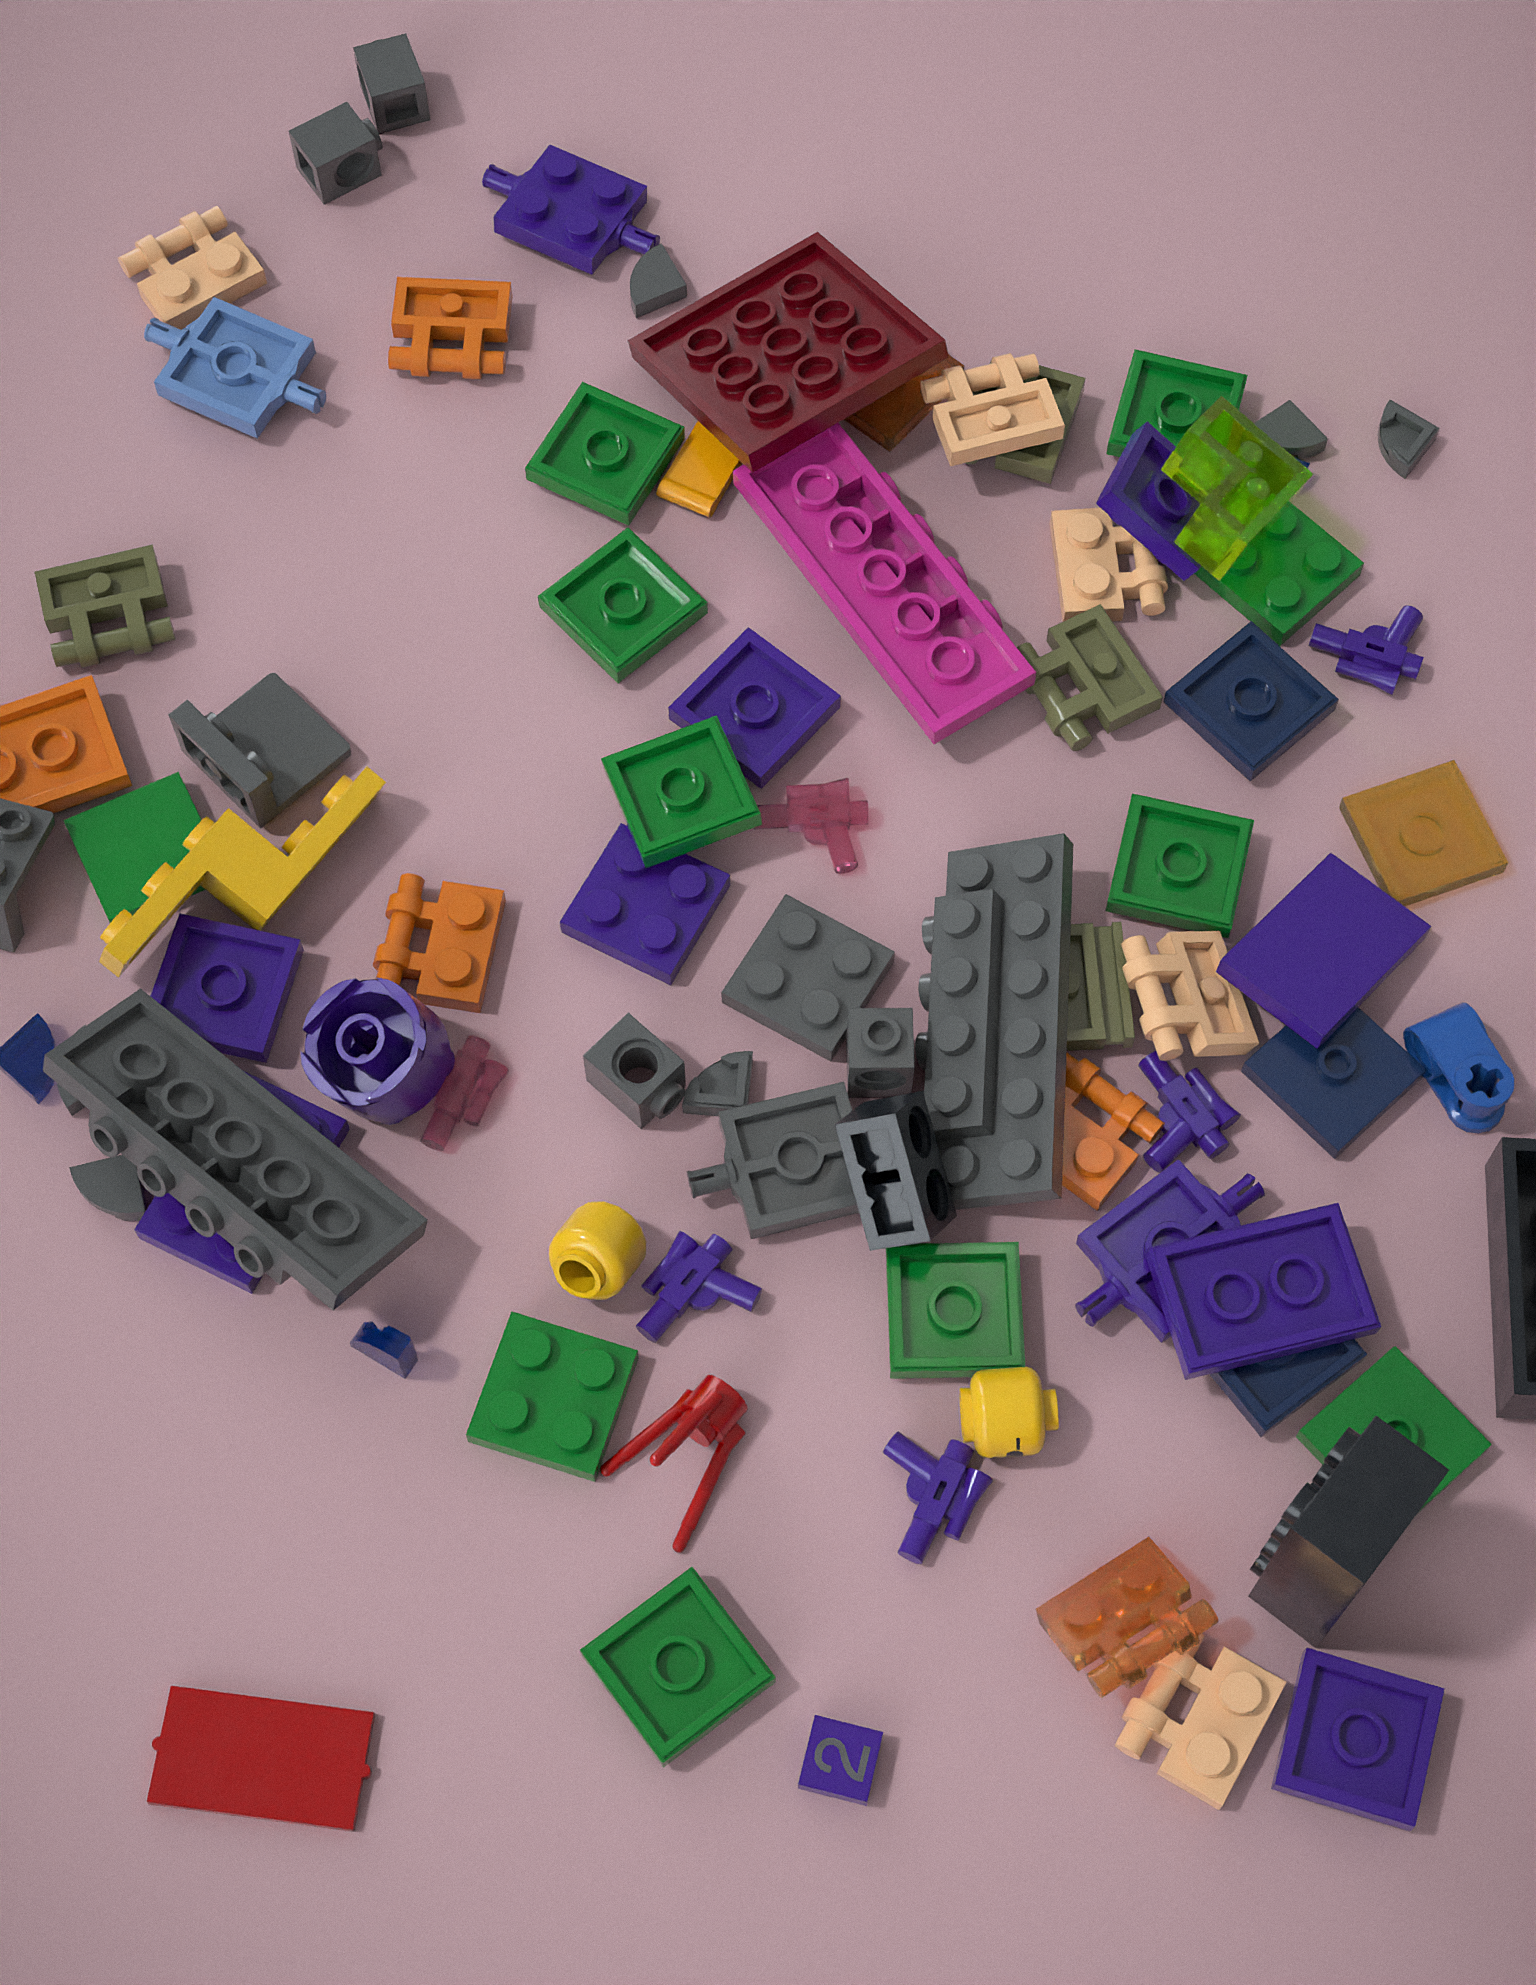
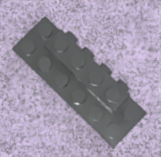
[915,833,1074,1210]
[43,988,428,1311]

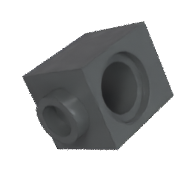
[353,33,431,134]
[288,101,383,205]
[846,1008,914,1098]
[583,1012,686,1130]

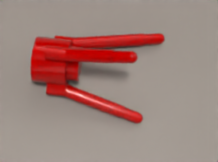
[600,1375,748,1553]

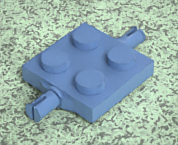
[144,297,327,439]

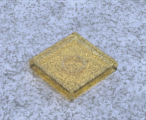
[1339,760,1508,906]

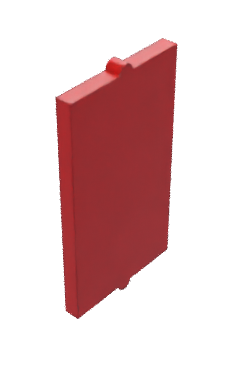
[147,1686,375,1832]

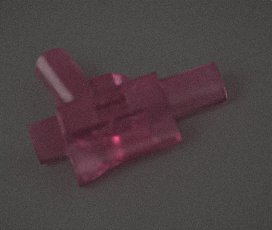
[754,777,868,874]
[421,1035,509,1151]

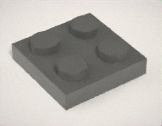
[721,894,895,1062]

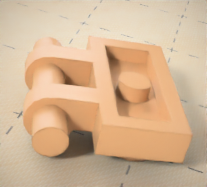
[118,206,267,329]
[921,353,1065,467]
[1049,508,1168,622]
[1121,931,1259,1061]
[1115,1623,1286,1810]

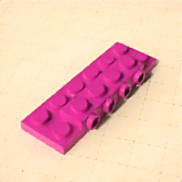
[733,423,1036,744]

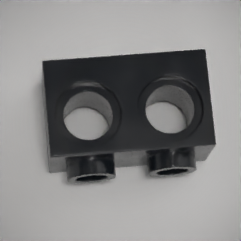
[835,1091,957,1251]

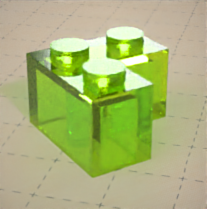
[1161,396,1313,581]

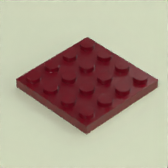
[627,232,949,473]

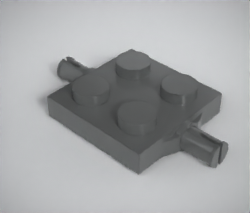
[687,1081,859,1239]

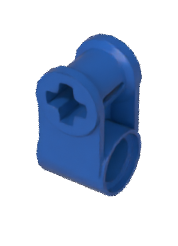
[1403,1002,1514,1134]

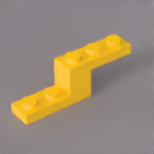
[99,766,386,978]

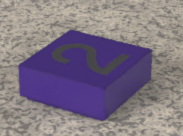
[798,1715,883,1806]

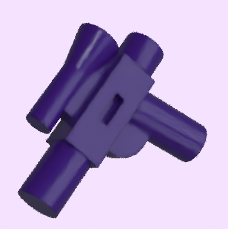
[1309,605,1424,695]
[1138,1051,1241,1173]
[636,1231,762,1343]
[883,1431,993,1564]

